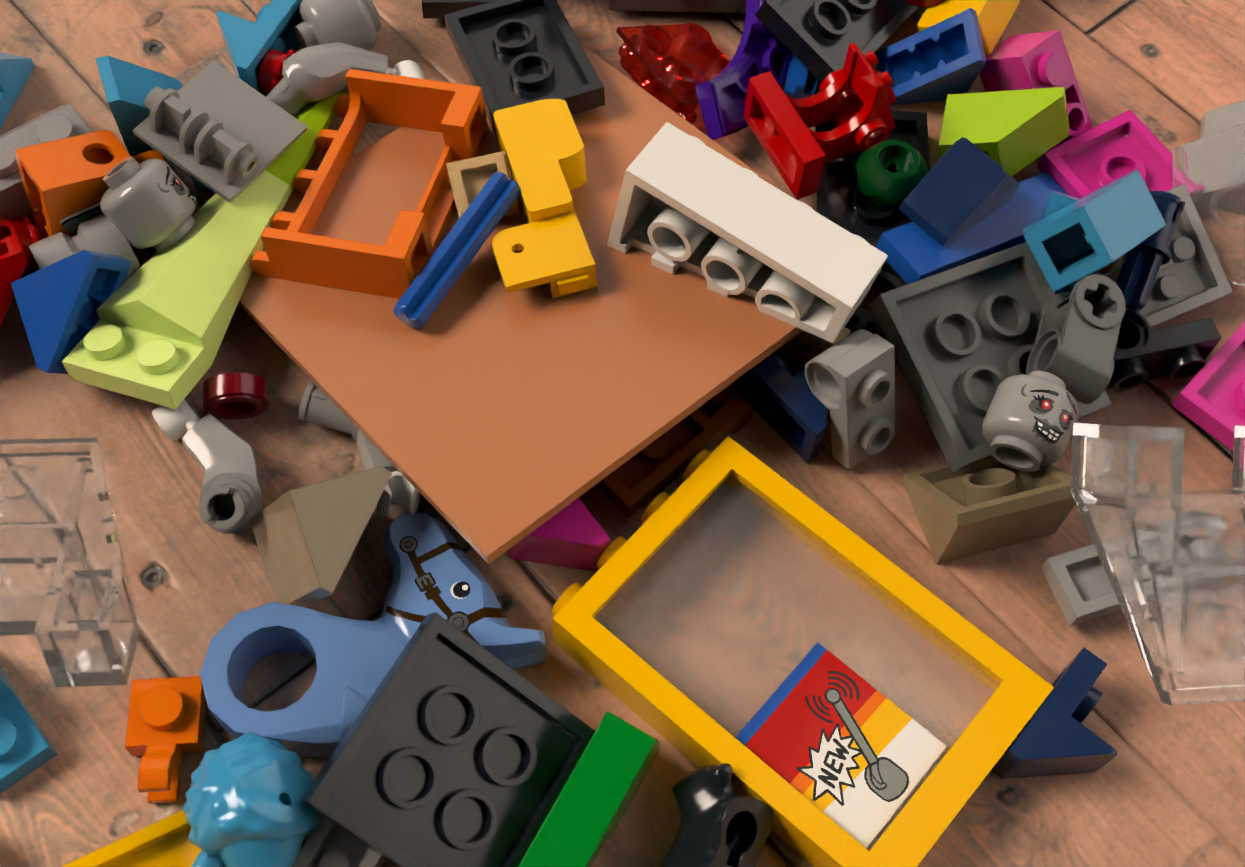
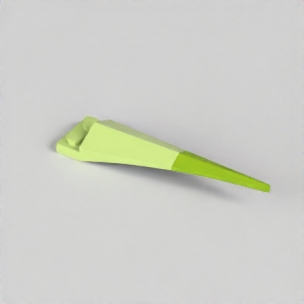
[62,91,349,409]

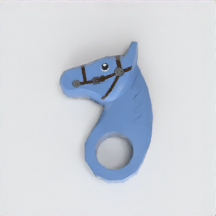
[200,511,547,758]

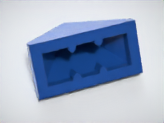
[874,8,987,105]
[11,250,132,374]

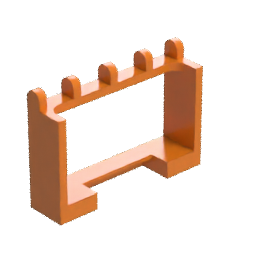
[250,69,489,299]

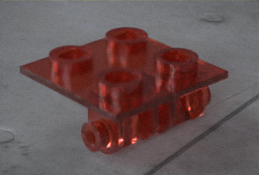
[616,22,730,124]

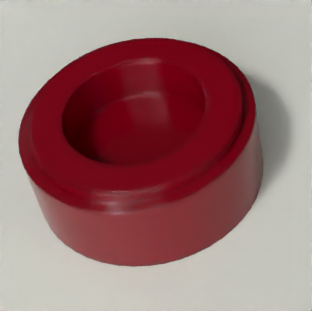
[203,372,269,419]

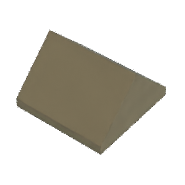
[902,456,1082,564]
[250,466,392,607]

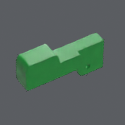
[518,711,660,867]

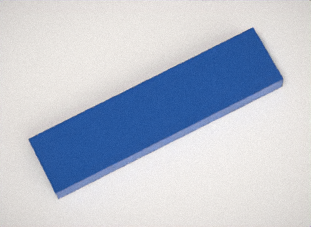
[875,172,1070,284]

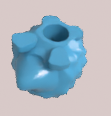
[183,732,322,867]

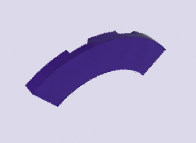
[695,0,793,140]

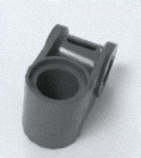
[1026,274,1126,405]

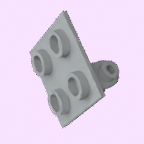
[133,60,308,203]

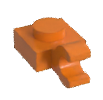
[125,676,207,804]

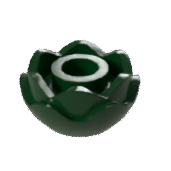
[855,140,928,207]

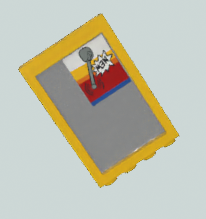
[552,436,1054,867]

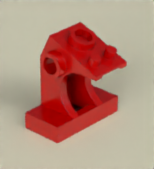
[743,43,897,200]

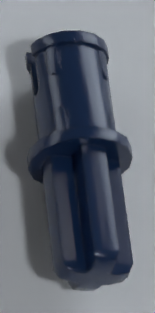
[1116,190,1185,312]

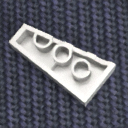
[607,122,888,343]

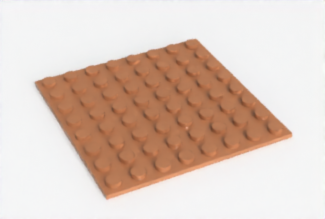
[238,42,881,564]

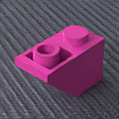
[979,30,1093,149]

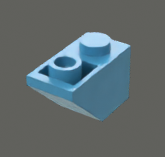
[1022,169,1167,292]

